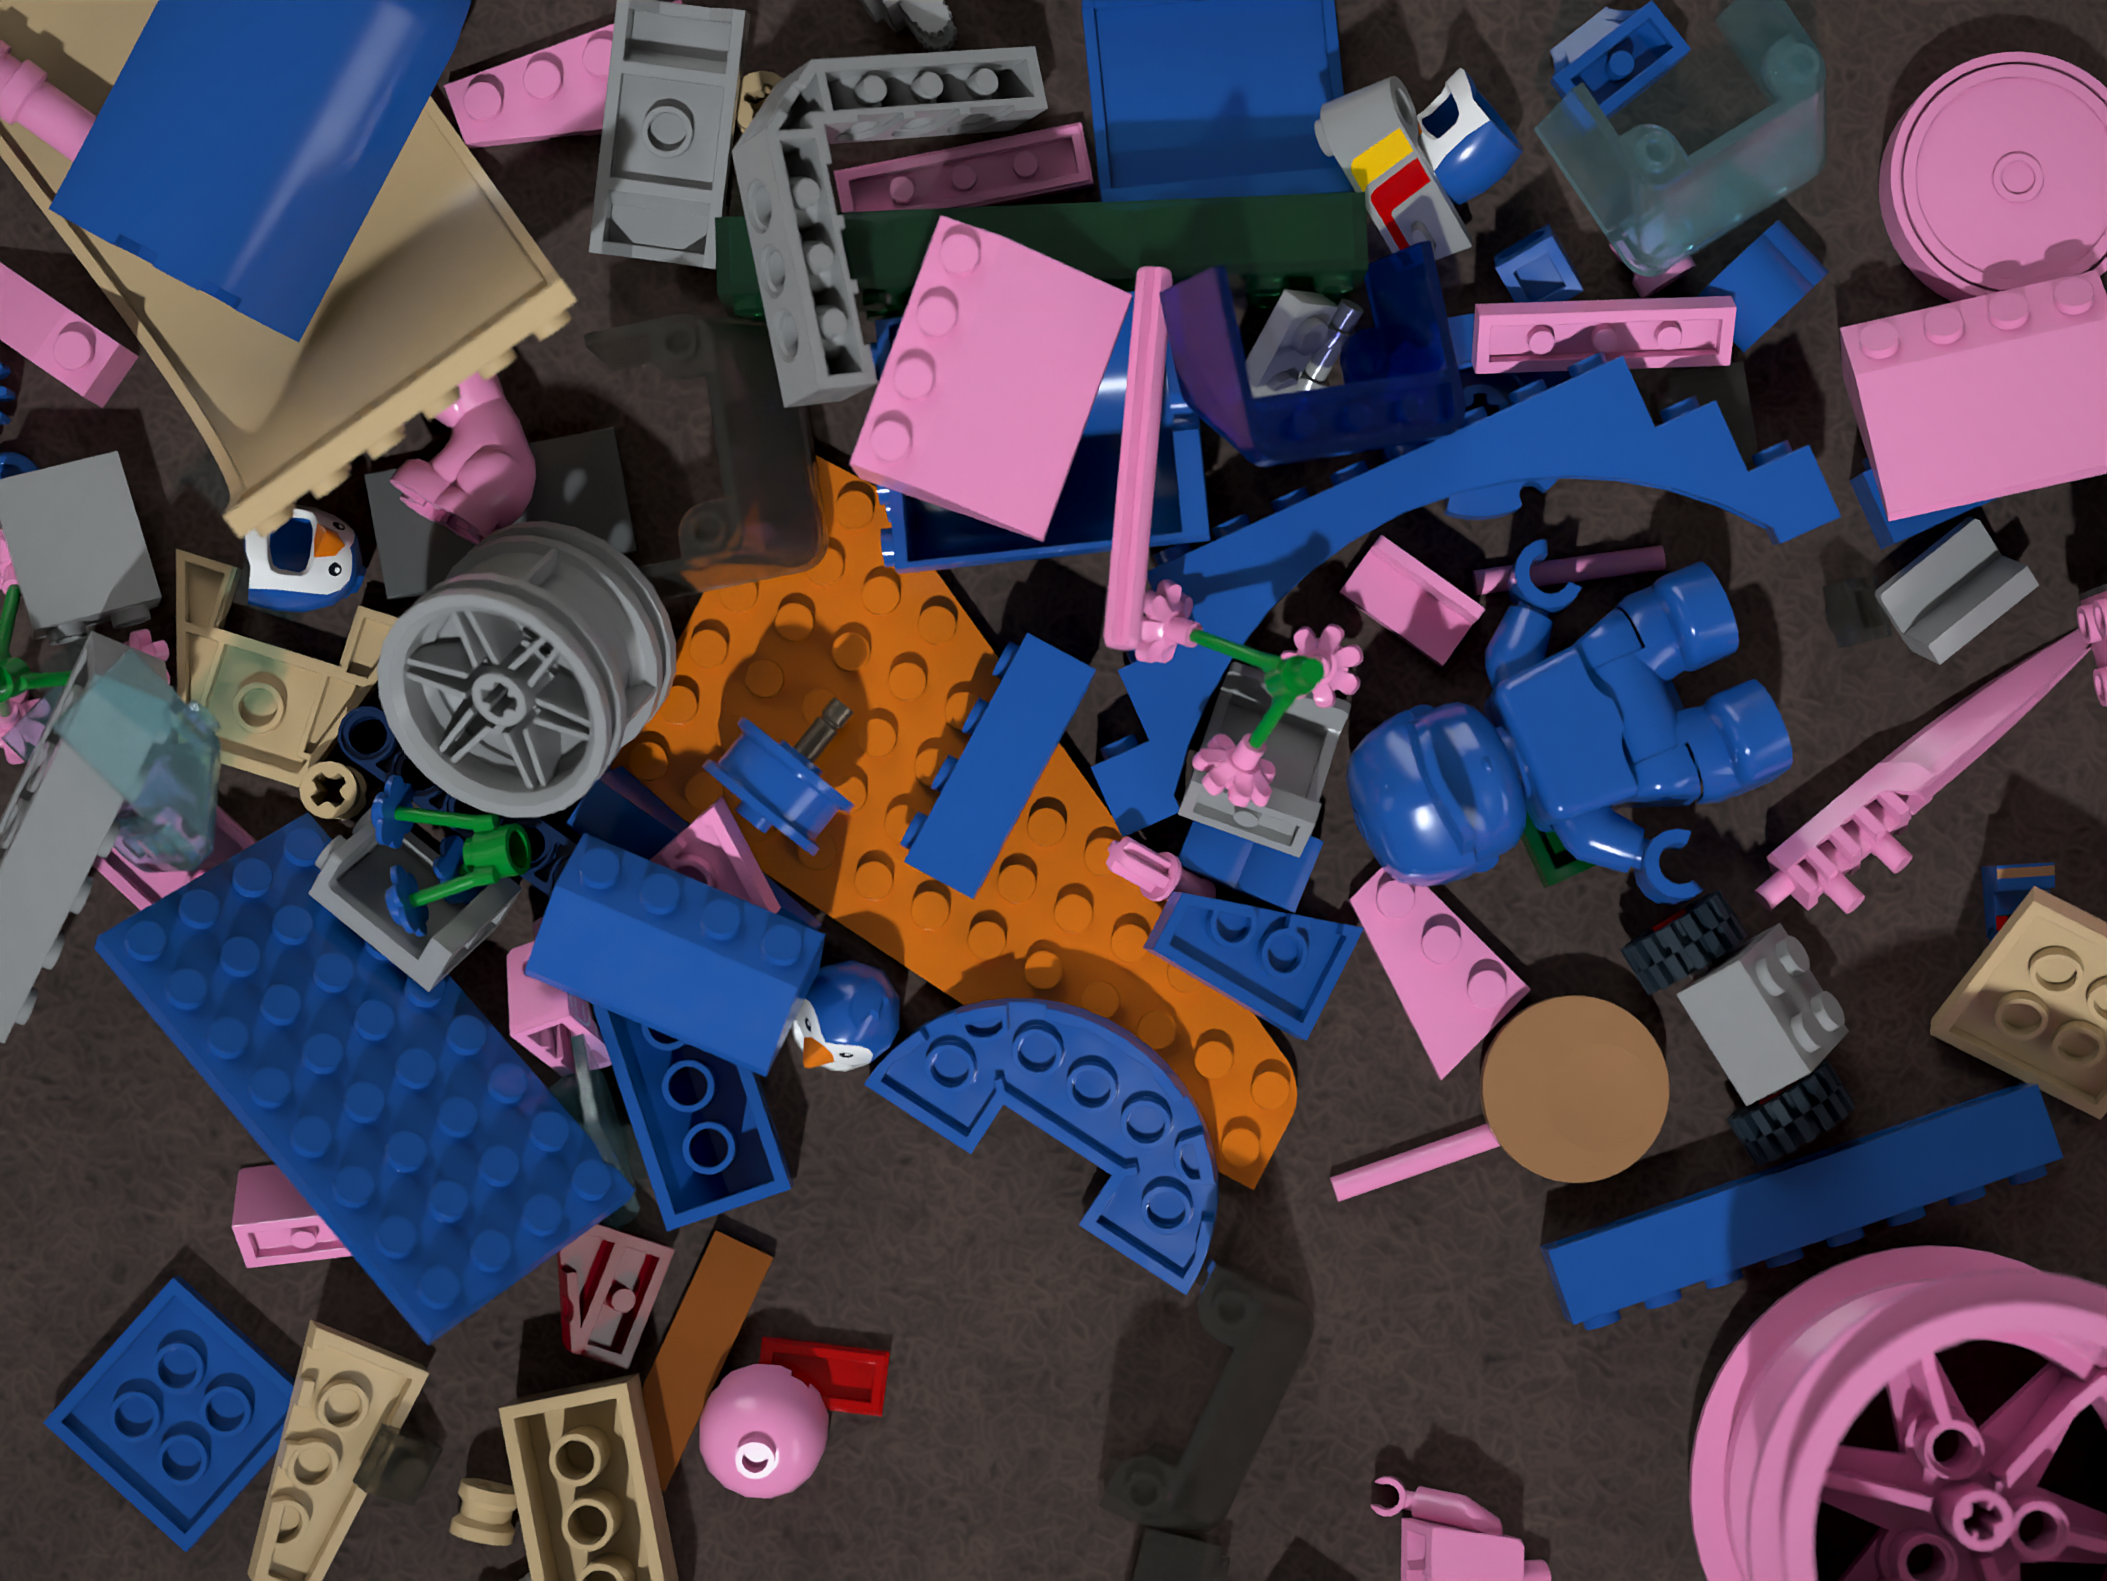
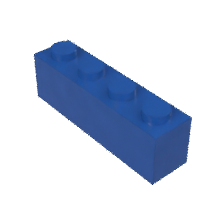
[900,633,1096,900]

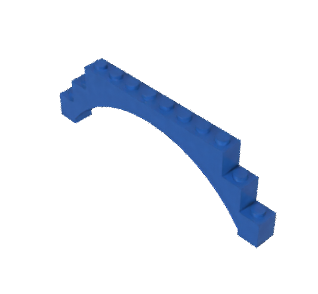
[1091,351,1841,838]

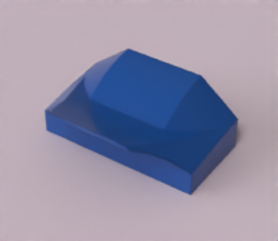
[1550,0,1691,133]

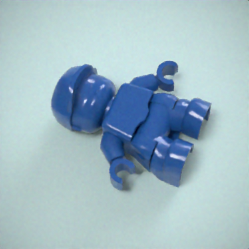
[1346,539,1793,906]

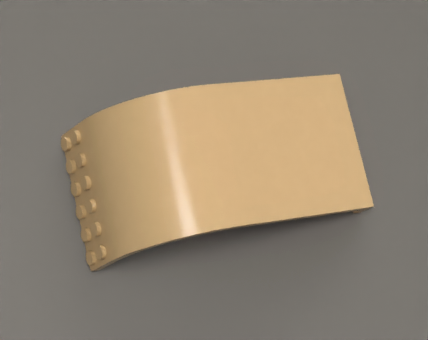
[0,0,577,539]

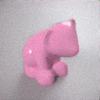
[389,372,536,545]

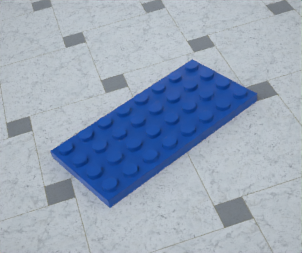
[95,812,635,1345]

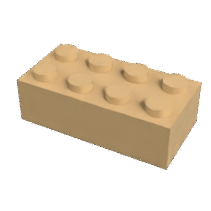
[499,1373,679,1581]

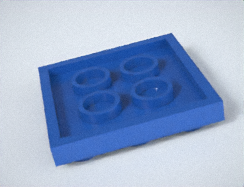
[43,1275,295,1552]

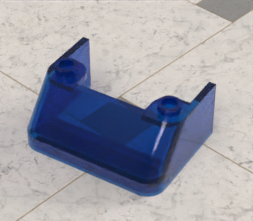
[1159,240,1466,467]

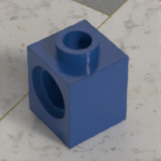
[1494,223,1584,303]

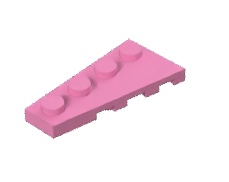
[444,0,683,148]

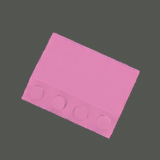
[849,216,1132,542]
[1840,270,2107,522]

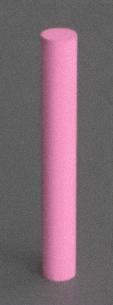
[1472,545,1666,595]
[1330,1124,1500,1202]

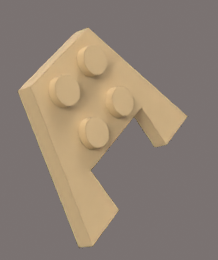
[176,549,398,787]

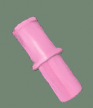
[1106,837,1216,902]

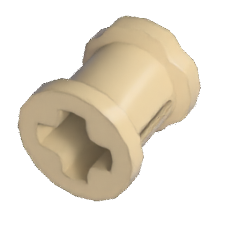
[299,761,368,820]

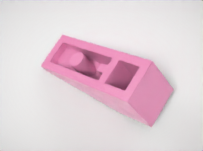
[0,262,139,408]

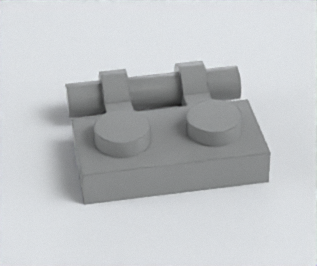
[1225,289,1363,421]

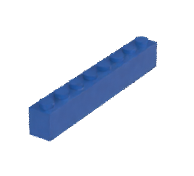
[1540,1082,2063,1330]

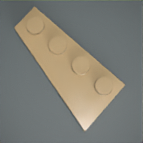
[247,1319,429,1581]

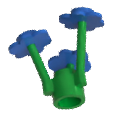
[371,775,532,937]

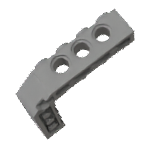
[732,46,1048,408]

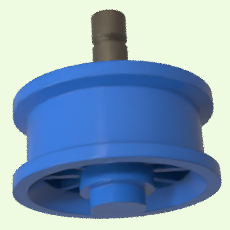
[702,697,855,856]

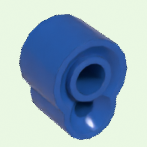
[1696,219,1829,352]

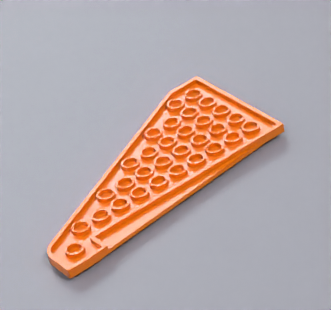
[611,440,1297,1190]

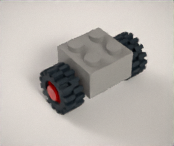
[1620,890,1856,1165]

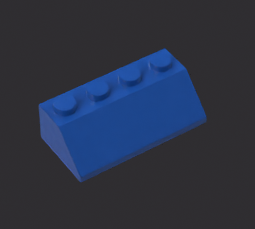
[525,833,825,1077]
[591,1003,795,1231]

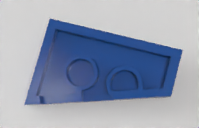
[1143,891,1364,1041]

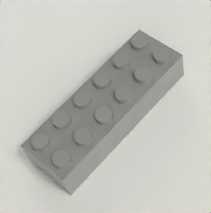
[0,631,176,1043]

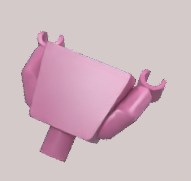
[1370,1476,1551,1581]

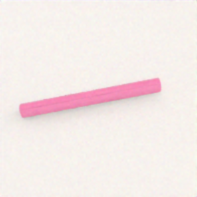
[1104,266,1173,650]

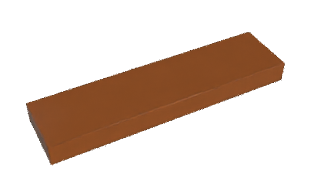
[641,1229,775,1492]

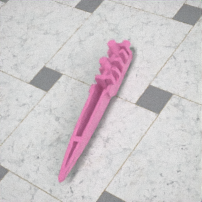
[1754,628,2092,914]

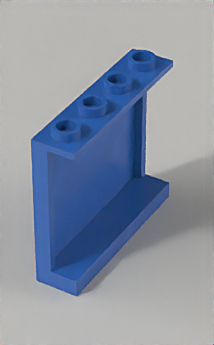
[1081,0,1356,227]

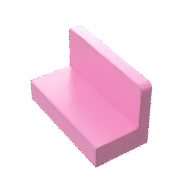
[1338,535,1485,667]
[231,1164,352,1268]

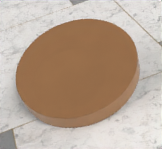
[1480,995,1669,1183]

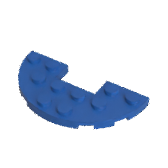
[864,998,1219,1295]

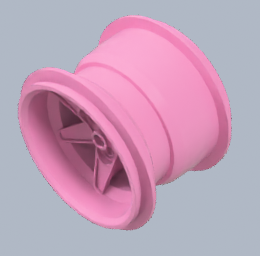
[1689,1245,2107,1581]

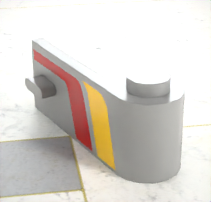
[1314,76,1473,272]

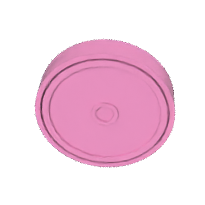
[1879,52,2107,302]

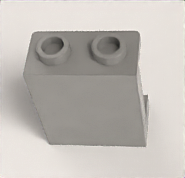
[0,451,162,645]
[1177,662,1351,858]
[308,801,523,992]

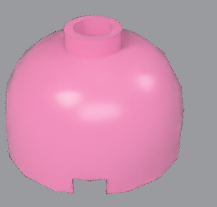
[699,1364,829,1499]

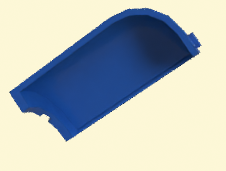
[49,0,471,342]

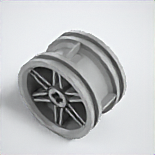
[377,521,676,818]

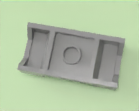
[589,0,751,269]

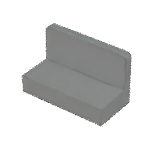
[1875,517,2039,665]

